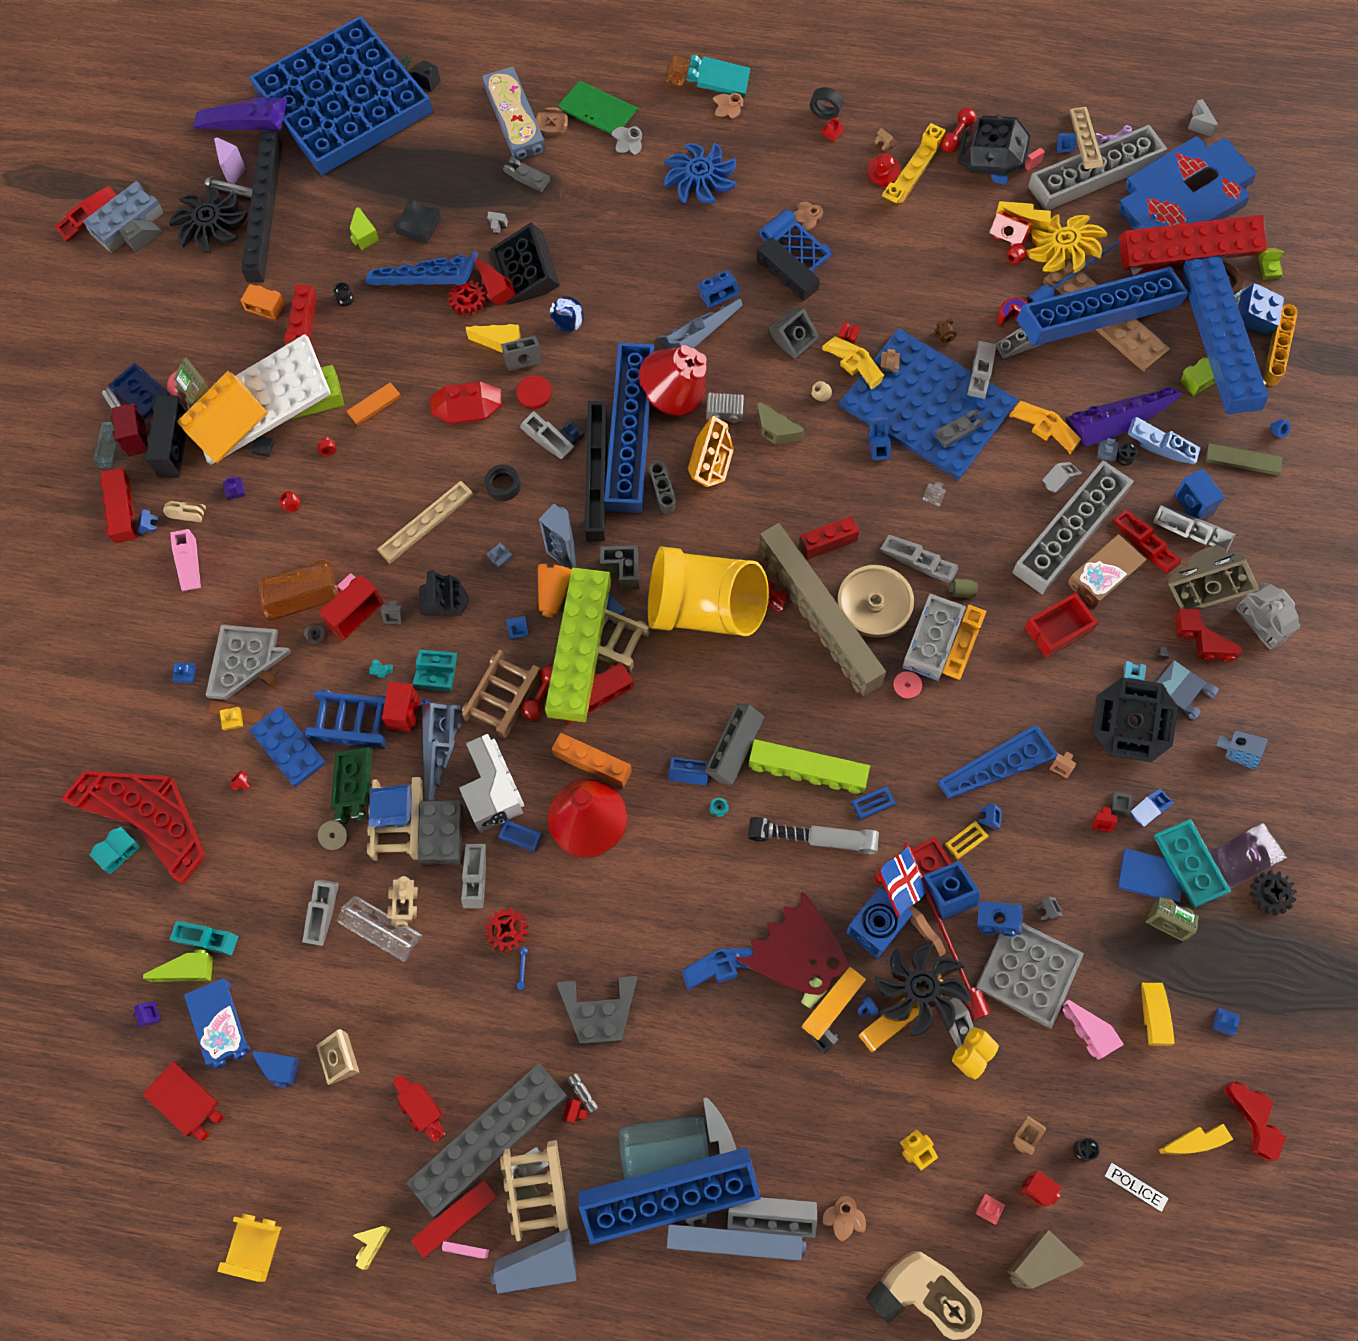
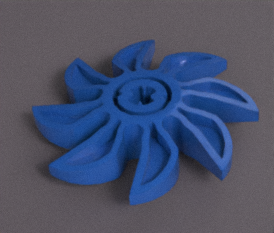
[664,143,736,204]

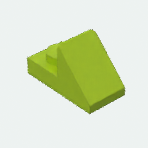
[1258,248,1284,280]

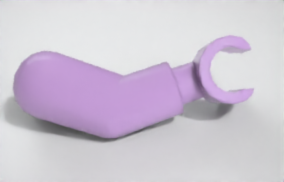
[1095,125,1132,145]

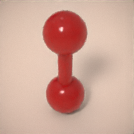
[941,108,976,153]
[521,664,553,720]

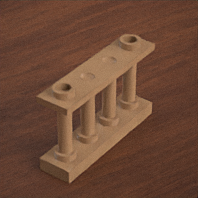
[462,649,541,739]

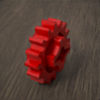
[448,280,487,316]
[484,907,529,953]

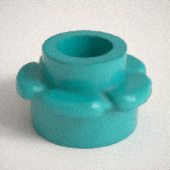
[709,798,729,817]

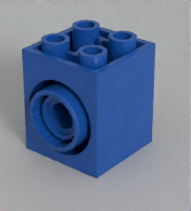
[846,887,913,959]

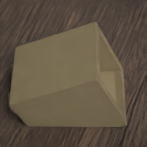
[1007,1230,1084,1289]

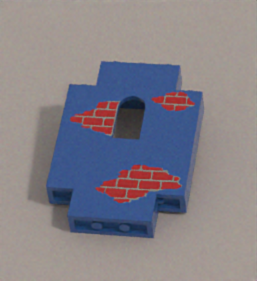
[1118,136,1256,229]

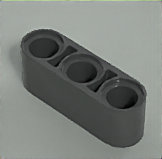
[649,461,676,515]

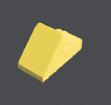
[353,1226,390,1270]

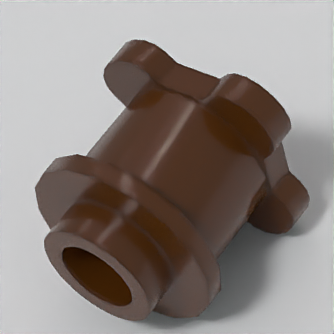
[935,319,957,343]

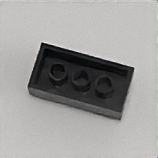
[145,396,187,477]

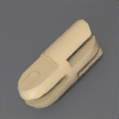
[163,501,206,522]

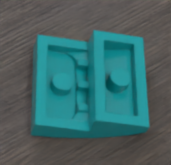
[412,649,457,692]

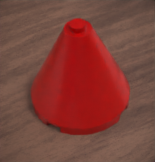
[548,779,627,858]

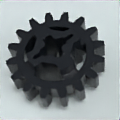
[1249,870,1297,916]

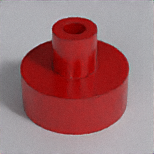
[317,437,337,456]
[229,770,250,790]

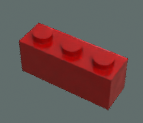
[799,516,859,560]

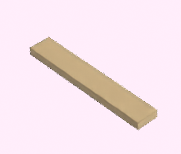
[1070,107,1103,169]
[377,481,473,564]

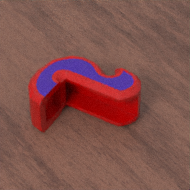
[997,297,1028,327]

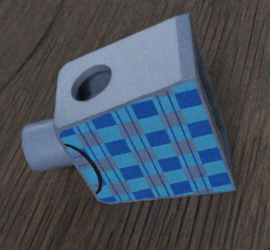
[1216,731,1268,770]

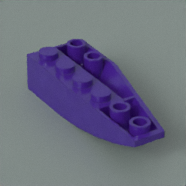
[1066,387,1181,447]

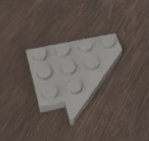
[206,625,291,700]

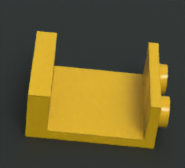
[217,1213,281,1282]

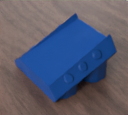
[369,784,411,828]

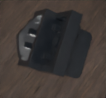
[419,570,470,616]

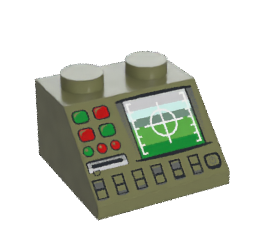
[173,357,209,408]
[1146,897,1199,942]

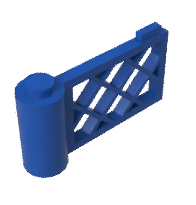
[759,209,832,272]

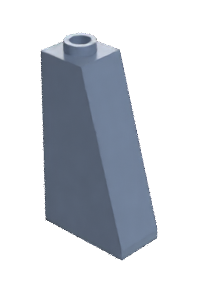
[490,1229,577,1293]

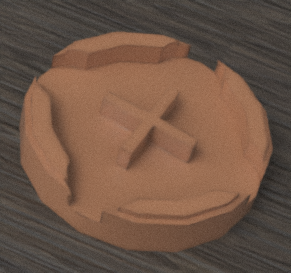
[536,107,568,137]

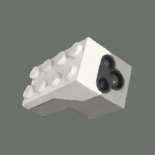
[459,734,524,833]

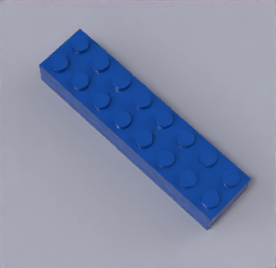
[579,1147,761,1245]

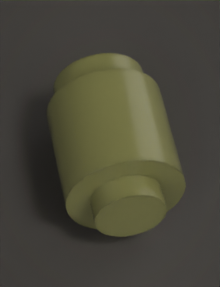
[949,578,978,599]

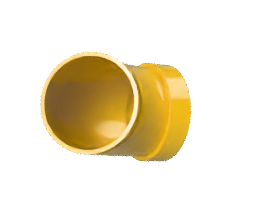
[647,546,769,636]

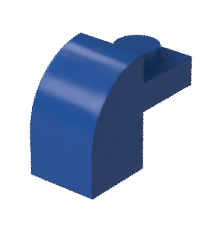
[868,416,891,461]

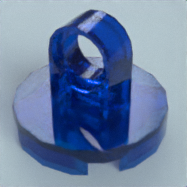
[550,296,584,332]

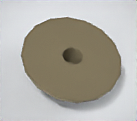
[318,821,347,850]

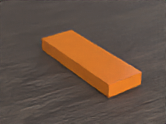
[346,382,401,426]

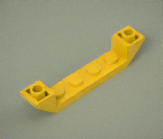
[882,123,945,203]

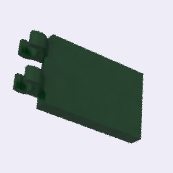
[330,747,372,824]

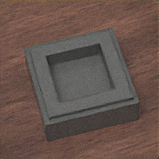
[1110,792,1133,816]

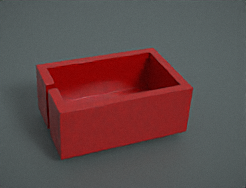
[319,574,384,641]
[1024,593,1098,658]

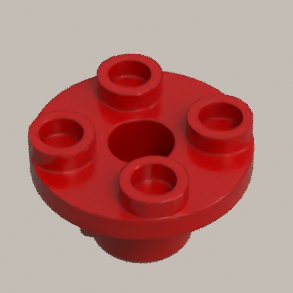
[867,153,901,188]

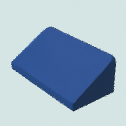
[668,757,709,785]

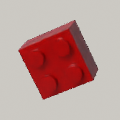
[382,682,421,733]

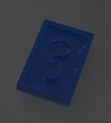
[108,363,170,419]

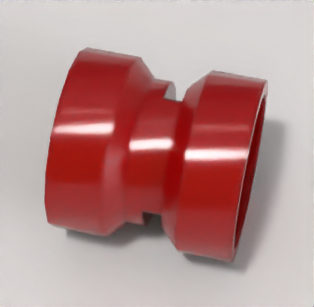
[839,322,860,343]

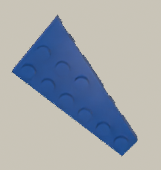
[365,252,479,286]

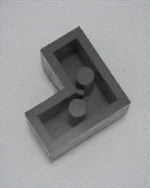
[600,545,639,589]

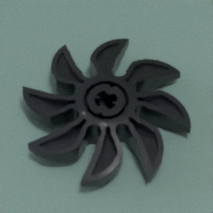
[169,185,248,253]
[875,944,971,1036]

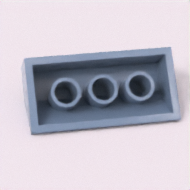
[539,504,576,570]

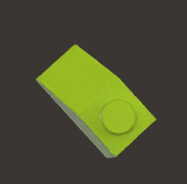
[350,207,379,250]

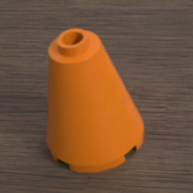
[537,564,572,618]

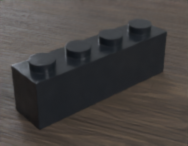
[756,237,820,301]

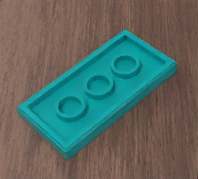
[1153,819,1231,909]

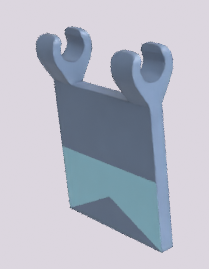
[1156,660,1219,720]

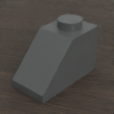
[119,220,162,252]

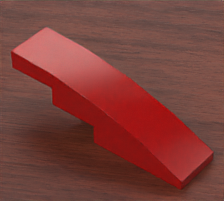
[1113,509,1181,574]
[411,1180,497,1259]

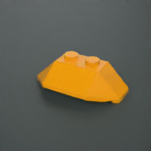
[688,416,734,487]

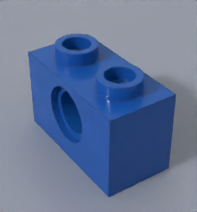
[977,901,1023,937]

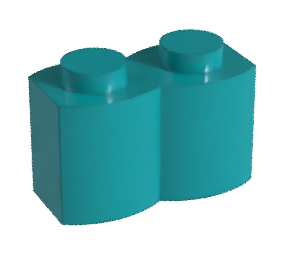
[89,827,140,874]

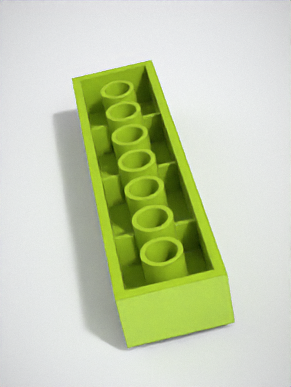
[545,567,611,723]

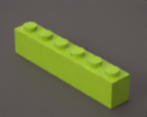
[749,739,870,794]

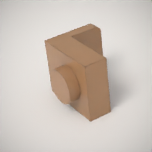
[1013,1115,1046,1155]

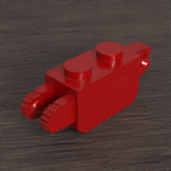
[393,1075,446,1143]

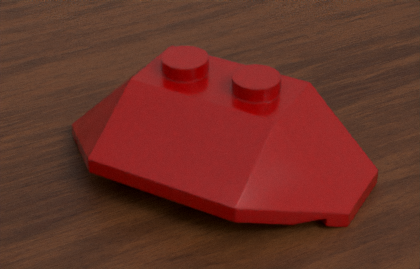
[430,382,502,424]

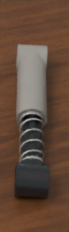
[748,817,879,854]

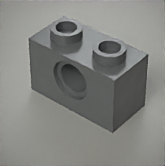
[501,336,542,371]

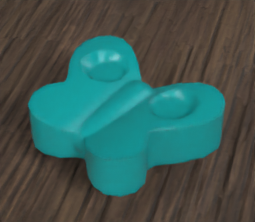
[369,660,393,678]

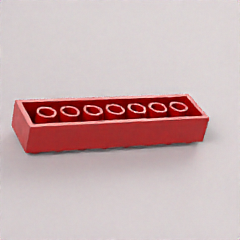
[1119,215,1267,271]

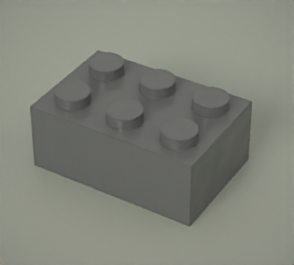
[418,801,464,866]

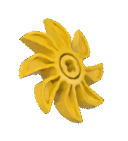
[1026,214,1107,273]

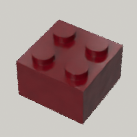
[110,403,148,457]

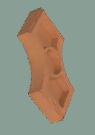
[910,906,946,957]

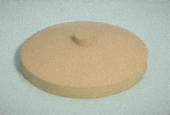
[837,565,914,637]

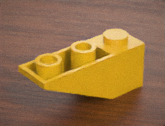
[466,324,521,353]

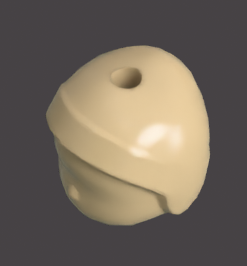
[811,381,832,402]

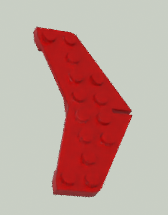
[61,771,205,885]

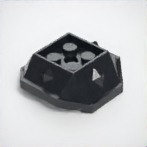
[957,114,1031,175]
[1091,677,1178,762]

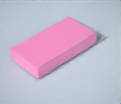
[442,1241,489,1259]

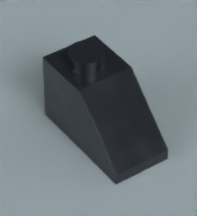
[408,60,441,92]

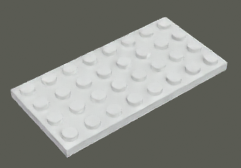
[187,334,331,465]

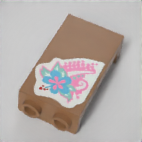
[1068,534,1147,608]

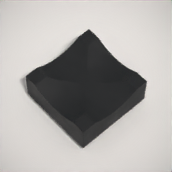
[394,199,441,244]

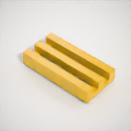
[944,821,988,861]

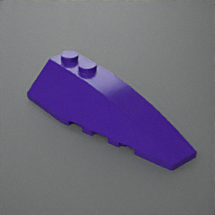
[193,97,287,130]

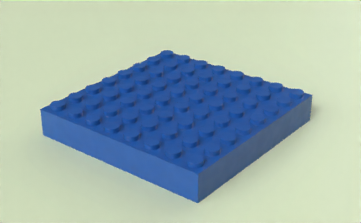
[249,16,433,176]

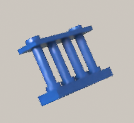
[305,690,387,749]

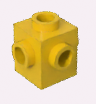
[900,1129,938,1171]

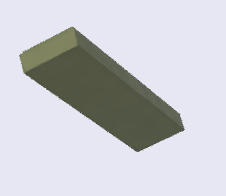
[1205,443,1283,476]

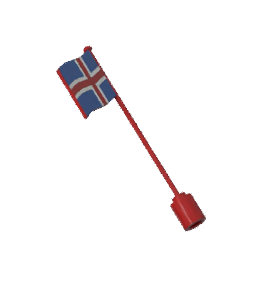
[878,843,991,1021]

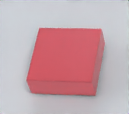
[1025,148,1045,171]

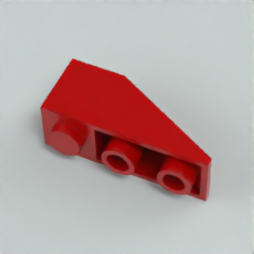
[474,257,516,306]

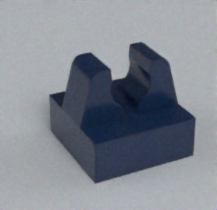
[559,421,584,445]

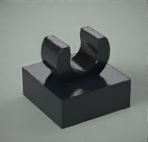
[810,1026,839,1054]

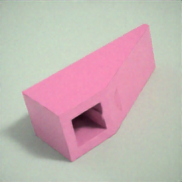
[170,529,201,591]
[1062,1000,1124,1060]

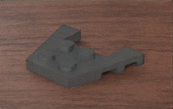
[557,976,638,1045]

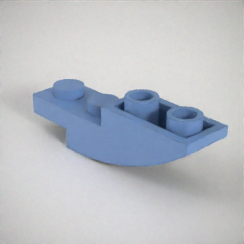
[1128,417,1200,464]

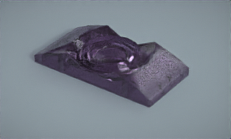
[1210,824,1287,889]

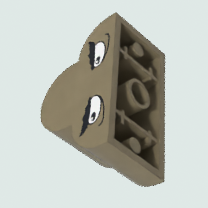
[1168,546,1259,609]

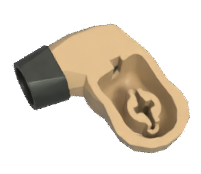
[865,1251,982,1340]

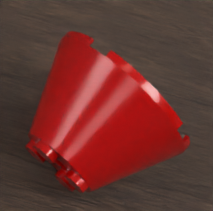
[639,345,706,416]

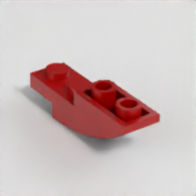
[55,186,117,242]

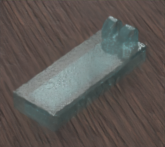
[92,422,118,468]

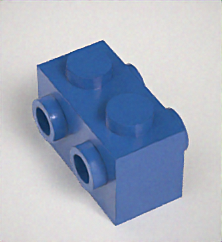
[697,270,740,308]

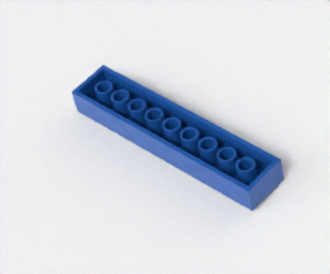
[1181,256,1269,415]
[1016,267,1189,346]
[604,343,654,513]

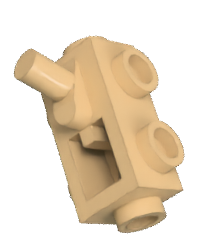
[388,876,418,928]

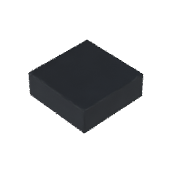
[250,436,275,457]

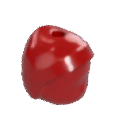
[1007,244,1027,265]
[279,491,300,512]

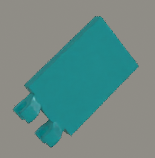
[686,55,750,98]

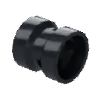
[333,282,354,307]
[1073,1138,1100,1162]

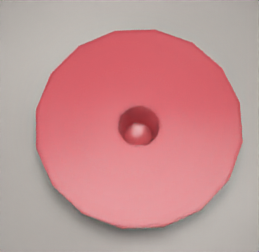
[893,671,922,698]

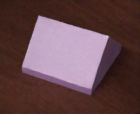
[214,138,246,184]

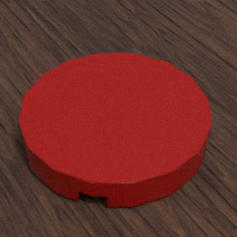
[516,375,552,409]

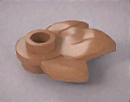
[713,93,743,119]
[794,202,823,231]
[823,1196,866,1241]

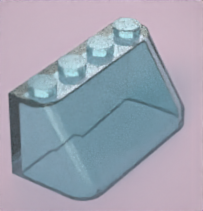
[619,1116,709,1180]

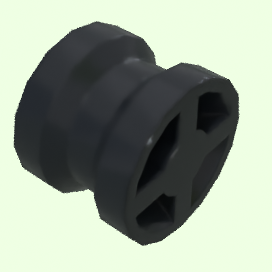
[1116,443,1138,466]

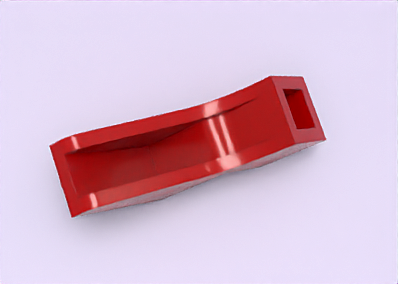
[1175,609,1242,662]
[1224,1081,1286,1161]

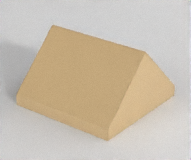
[316,1029,360,1085]

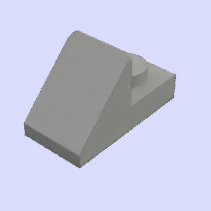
[1188,99,1218,136]

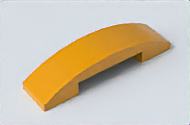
[942,605,987,680]

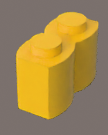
[952,1027,999,1080]

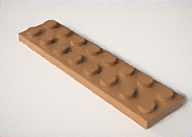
[1043,259,1170,372]

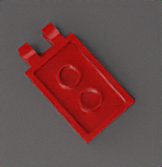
[873,837,952,885]
[142,1061,225,1141]

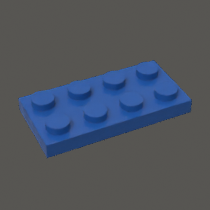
[249,706,327,788]

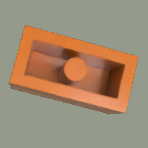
[240,284,285,320]

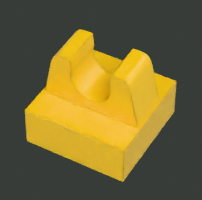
[220,707,243,731]

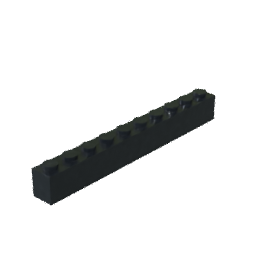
[241,131,283,282]

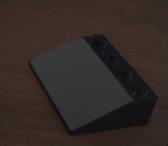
[491,222,560,305]

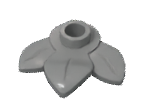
[611,126,642,155]

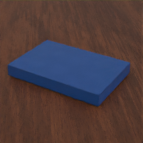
[1117,849,1182,903]

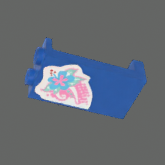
[184,978,252,1069]

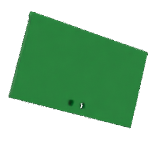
[557,81,639,134]

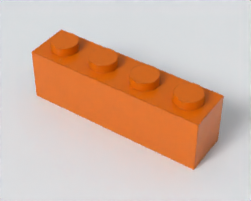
[552,732,632,788]

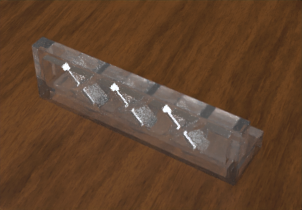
[337,896,422,962]

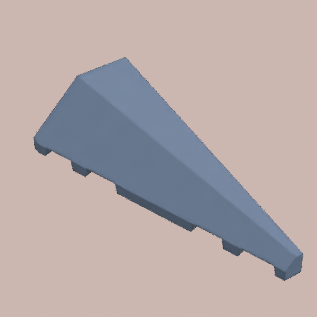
[657,299,743,349]
[422,703,463,801]

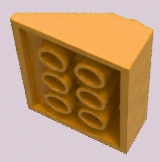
[177,371,268,463]

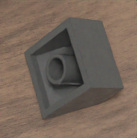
[768,308,820,358]

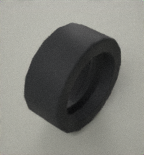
[809,87,843,120]
[485,465,521,501]

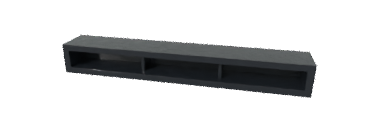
[585,401,607,541]

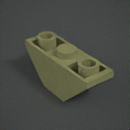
[757,402,804,445]

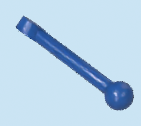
[517,947,528,990]

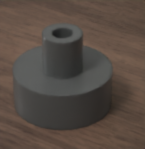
[304,623,325,643]

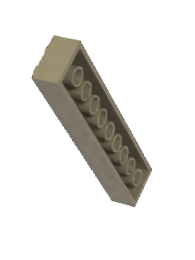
[758,523,886,697]

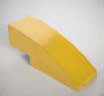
[996,201,1051,232]
[1141,983,1175,1046]
[1159,1124,1233,1155]

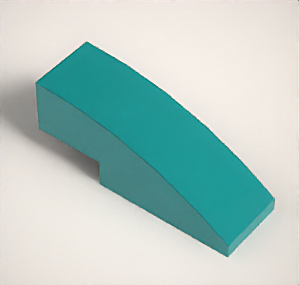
[169,921,239,956]

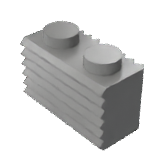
[707,393,744,423]

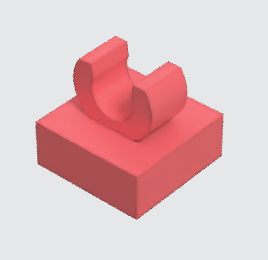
[975,1194,1005,1225]

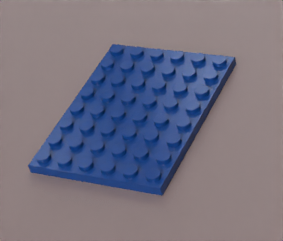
[839,328,1019,480]

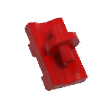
[767,579,789,614]

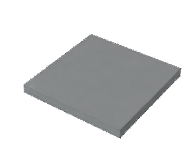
[975,923,1084,1029]

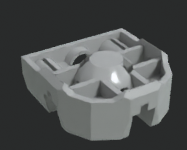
[1236,582,1300,650]

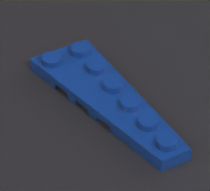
[937,724,1058,800]

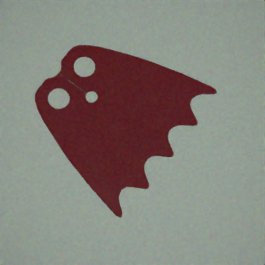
[736,892,848,995]

